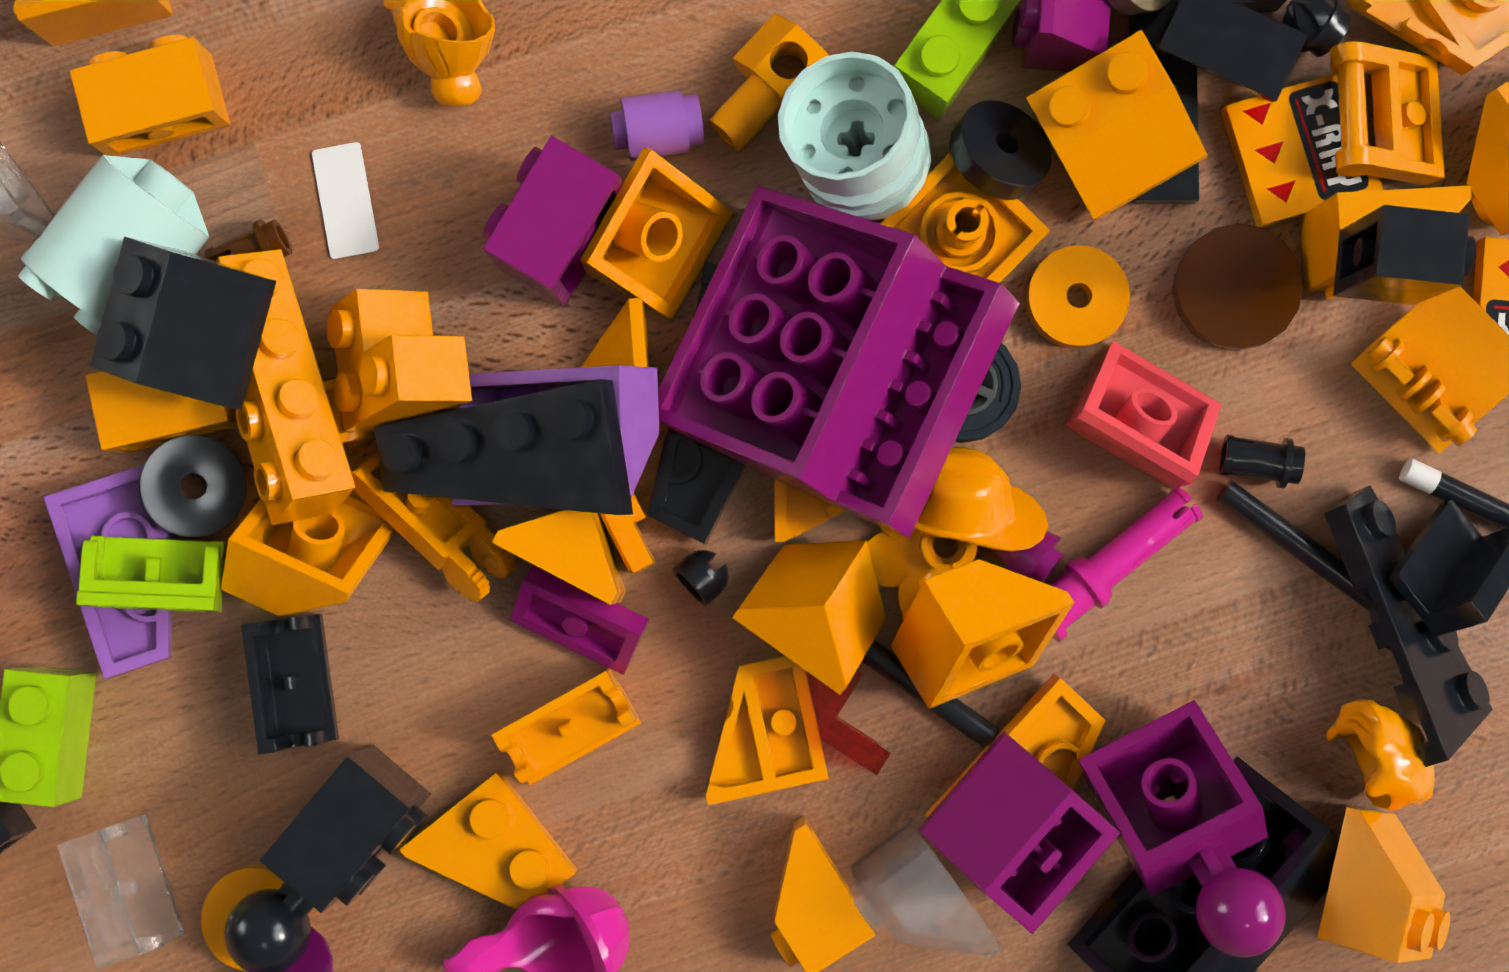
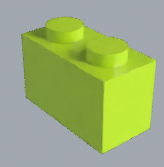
[894,0,1021,121]
[0,665,97,807]

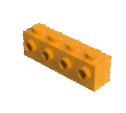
[216,249,356,525]

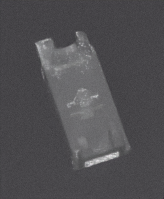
[57,813,185,970]

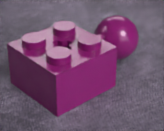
[1078,700,1286,957]

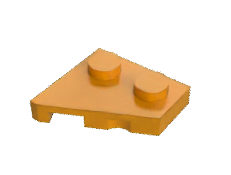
[706,655,829,805]
[399,770,578,910]

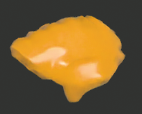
[1326,699,1435,812]

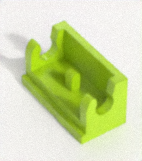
[76,536,226,613]

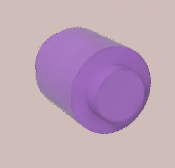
[610,90,704,161]

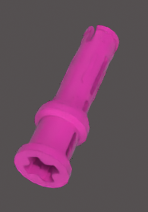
[1050,487,1203,642]

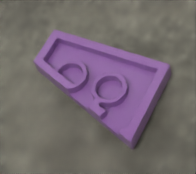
[43,465,173,679]

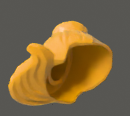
[383,0,495,107]

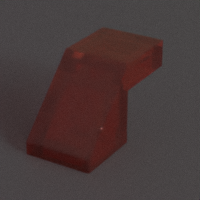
[805,669,891,775]

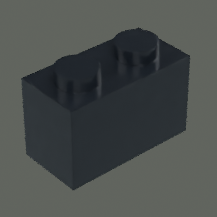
[1333,205,1476,305]

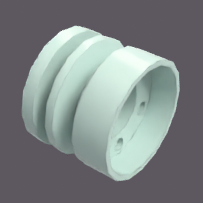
[778,51,932,221]

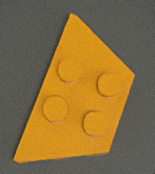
[1347,0,1509,76]

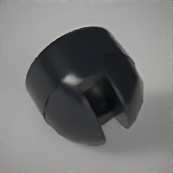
[673,549,729,606]

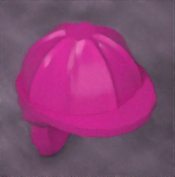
[443,885,630,972]

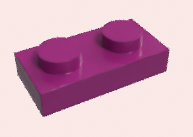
[509,565,649,675]

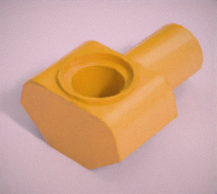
[708,13,829,151]

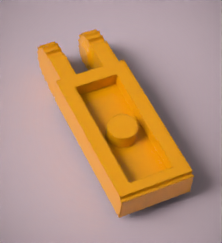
[351,452,517,602]

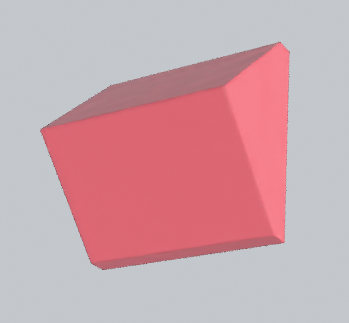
[1063,341,1222,488]

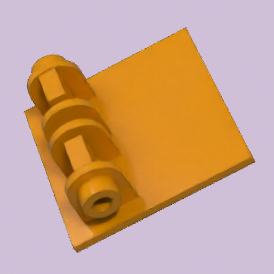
[1350,286,1509,454]

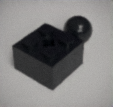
[224,745,431,972]

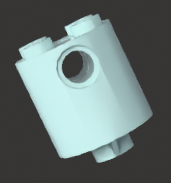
[18,155,210,336]

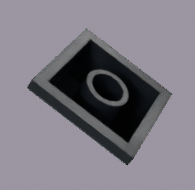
[90,236,276,410]

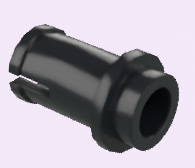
[1219,434,1305,489]

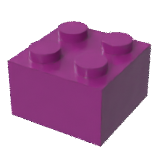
[483,135,623,308]

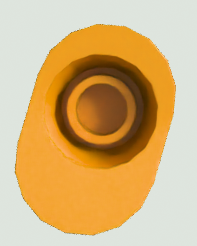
[914,447,1048,551]

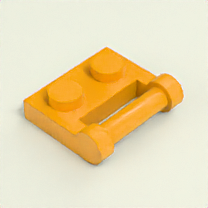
[1330,41,1445,186]

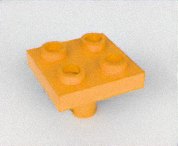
[880,152,1051,283]

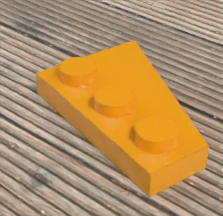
[925,674,1106,817]

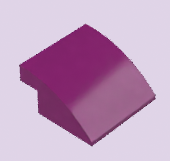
[658,185,1019,538]

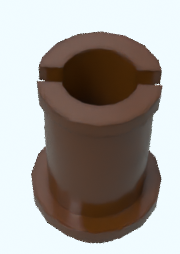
[204,219,292,261]

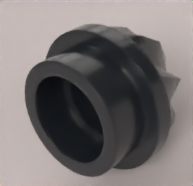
[1282,0,1351,57]

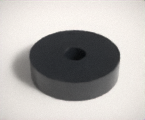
[950,100,1052,200]
[138,435,246,539]

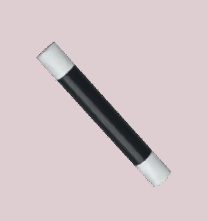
[1399,458,1509,529]

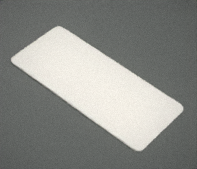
[312,142,379,259]

